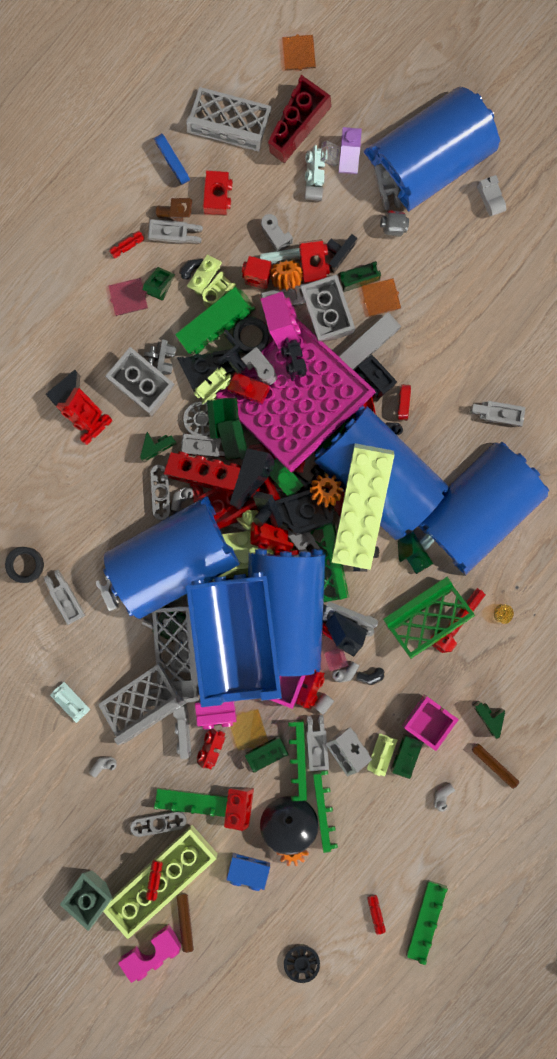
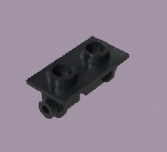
[281,338,307,381]

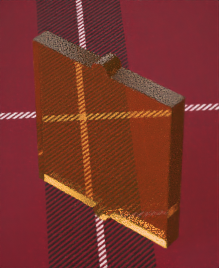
[282,34,316,71]
[361,278,401,317]

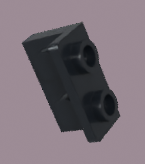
[354,355,397,402]

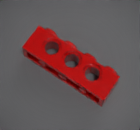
[164,451,241,494]

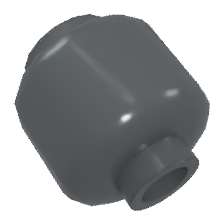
[380,210,409,237]

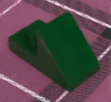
[142,267,175,301]
[140,432,177,463]
[397,531,434,574]
[472,701,505,739]

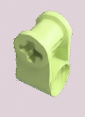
[202,272,237,308]

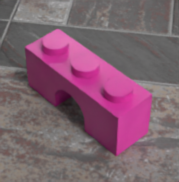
[118,924,182,983]

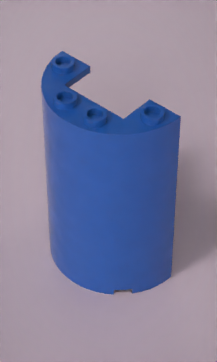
[364,87,500,212]
[314,405,448,540]
[418,441,549,576]
[103,497,240,619]
[248,549,325,676]
[186,572,282,707]

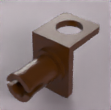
[156,198,192,222]

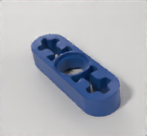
[154,133,190,185]

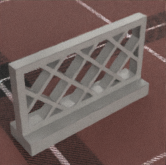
[187,87,272,152]
[152,606,198,686]
[98,664,186,745]

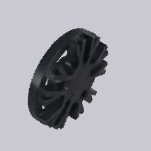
[284,944,320,983]

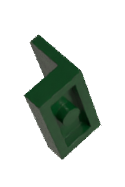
[207,398,239,439]
[218,418,247,460]

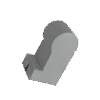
[477,175,506,216]
[261,214,293,251]
[241,347,277,385]

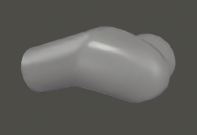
[434,783,455,812]

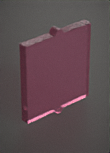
[108,278,148,316]

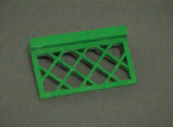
[290,522,349,603]
[383,577,475,659]

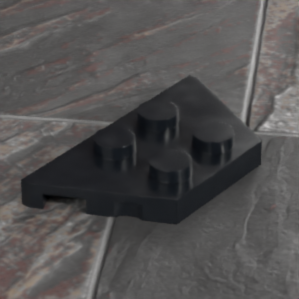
[275,488,334,536]

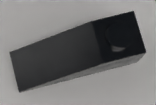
[230,448,275,510]

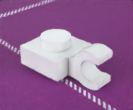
[96,577,119,611]

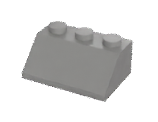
[300,274,355,341]
[105,347,175,416]

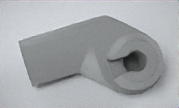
[171,487,193,512]
[332,661,359,683]
[89,757,117,777]

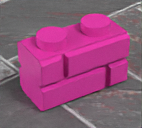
[195,701,237,729]

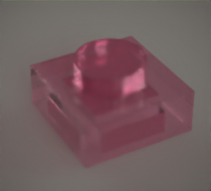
[324,648,348,671]

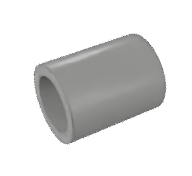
[305,186,323,201]
[313,693,334,715]

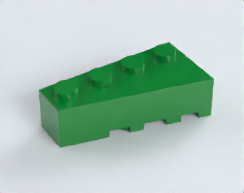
[175,287,256,354]

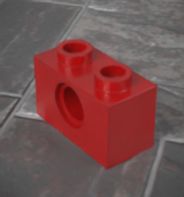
[203,170,233,216]
[299,239,330,282]
[242,256,272,290]

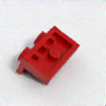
[56,388,102,431]
[250,522,293,554]
[224,787,254,831]

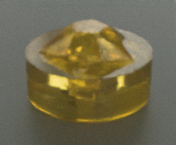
[494,604,514,624]

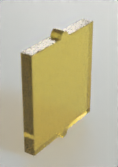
[230,709,268,751]

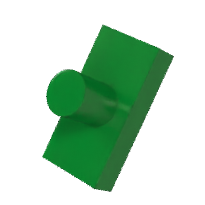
[269,458,304,497]

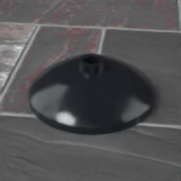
[260,796,318,855]

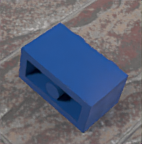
[227,853,270,891]

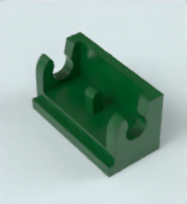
[338,261,381,292]
[391,734,424,779]
[245,736,289,773]

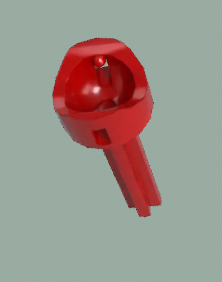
[431,588,486,653]

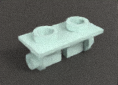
[305,145,325,187]
[50,682,91,723]

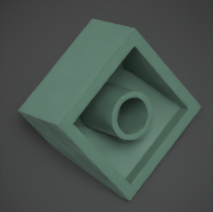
[60,870,113,931]

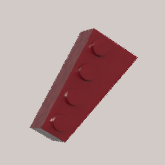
[268,75,332,164]

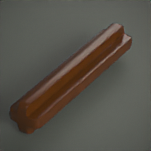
[472,743,520,789]
[177,893,194,953]

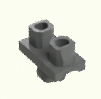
[143,339,176,375]

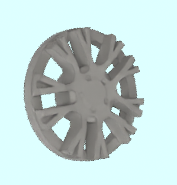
[183,401,210,436]

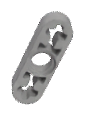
[150,465,171,521]
[130,811,187,837]

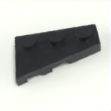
[177,349,243,392]

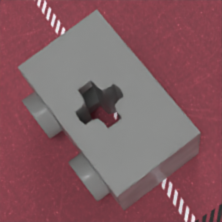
[326,727,372,776]

